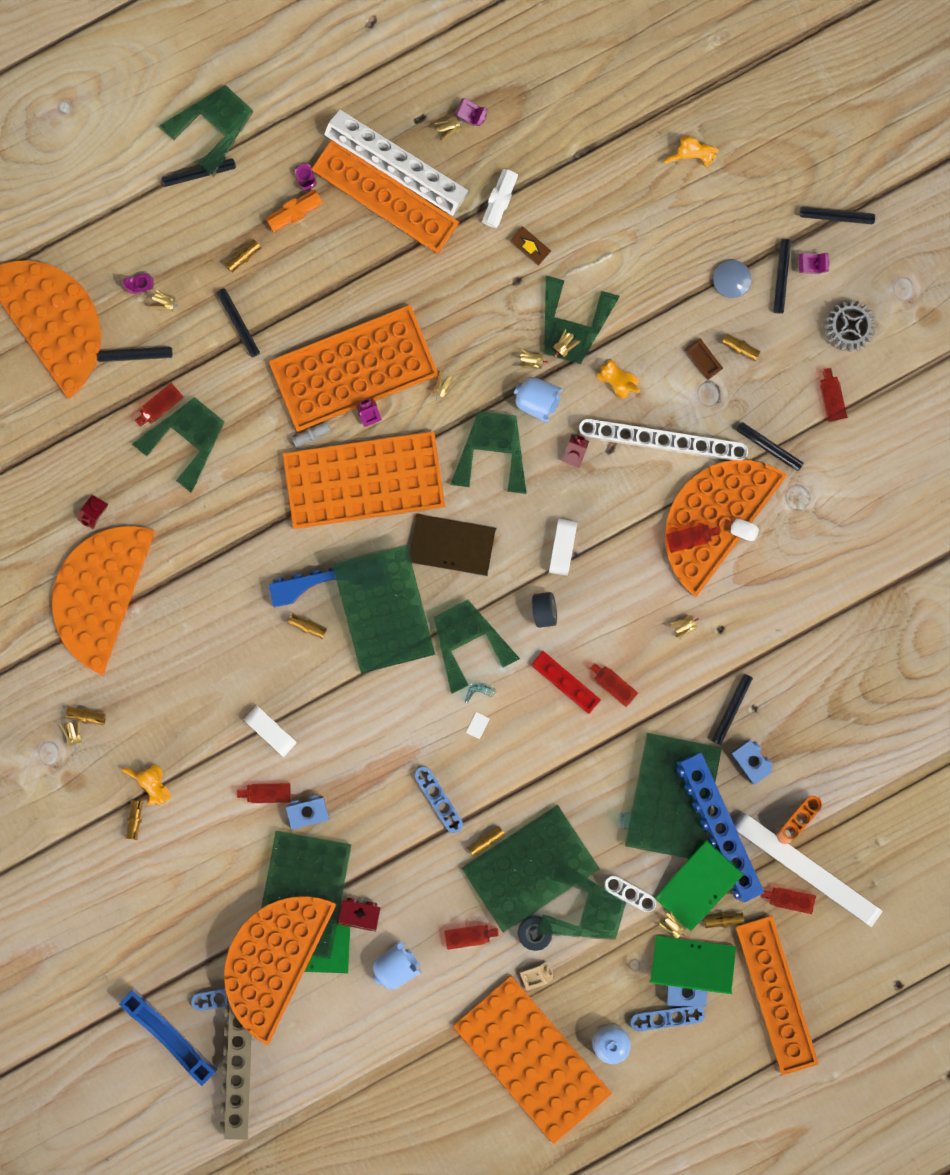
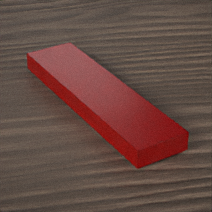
[531,651,601,714]

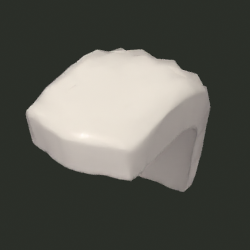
[731,518,759,541]

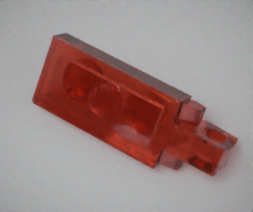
[820,368,848,423]
[135,382,184,427]
[666,525,721,553]
[589,663,638,707]
[237,783,291,803]
[760,887,816,914]
[444,924,499,950]

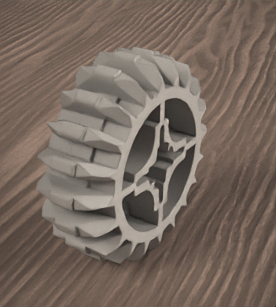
[825,300,877,352]

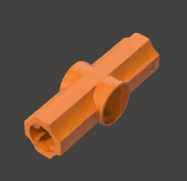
[265,189,323,232]

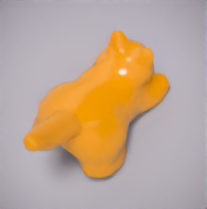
[663,135,719,167]
[597,359,640,399]
[122,765,171,805]

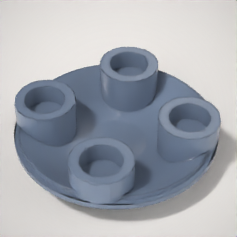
[713,260,751,298]

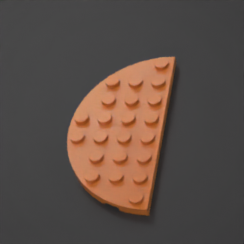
[0,261,102,399]
[665,460,787,598]
[52,526,156,675]
[224,896,336,1045]

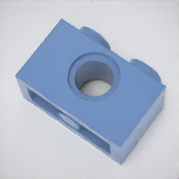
[730,740,773,785]
[286,795,330,830]
[666,986,707,1007]

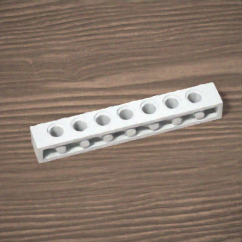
[324,110,468,216]

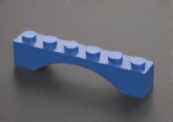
[269,558,387,608]
[119,989,217,1086]

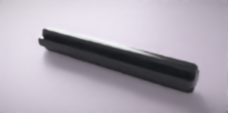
[162,158,236,187]
[800,207,875,225]
[773,239,791,314]
[217,288,260,358]
[97,347,173,362]
[736,422,804,471]
[712,674,753,745]

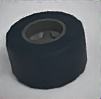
[532,592,557,628]
[518,915,553,951]

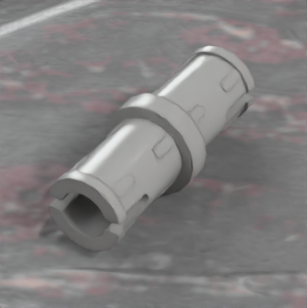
[292,421,331,448]

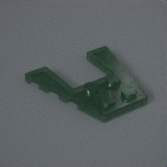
[159,85,253,177]
[544,275,620,365]
[132,397,225,493]
[450,411,527,494]
[434,599,520,694]
[536,861,626,940]

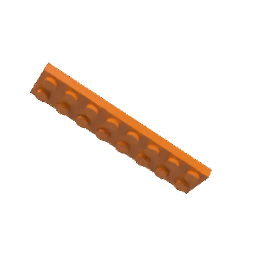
[311,140,459,255]
[735,915,819,1076]

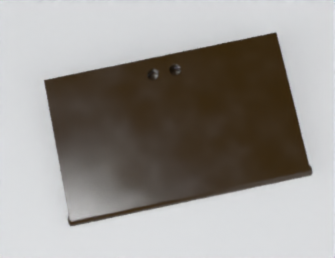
[408,514,497,576]

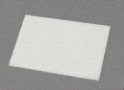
[466,712,490,739]

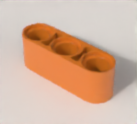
[777,795,822,844]

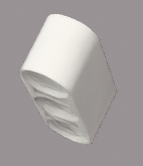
[549,518,577,576]
[243,705,297,757]
[604,875,656,912]

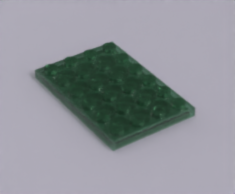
[332,544,435,674]
[625,733,722,859]
[461,805,600,933]
[261,831,352,959]

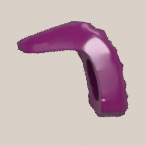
[295,163,317,191]
[123,273,154,294]

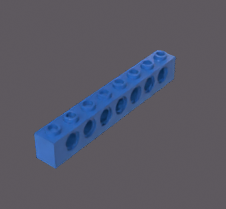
[677,752,765,903]

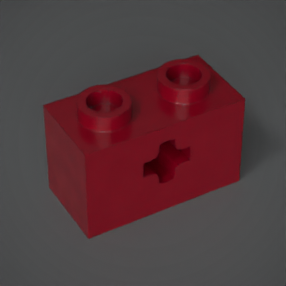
[338,898,381,932]

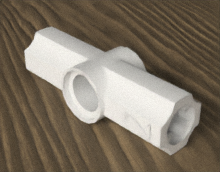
[482,169,518,228]

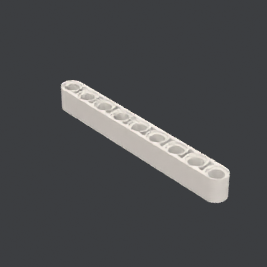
[578,419,748,461]
[734,812,883,927]

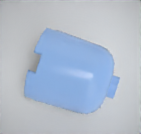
[514,377,563,423]
[373,941,422,990]
[592,1024,631,1064]

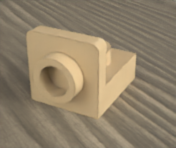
[520,962,553,991]

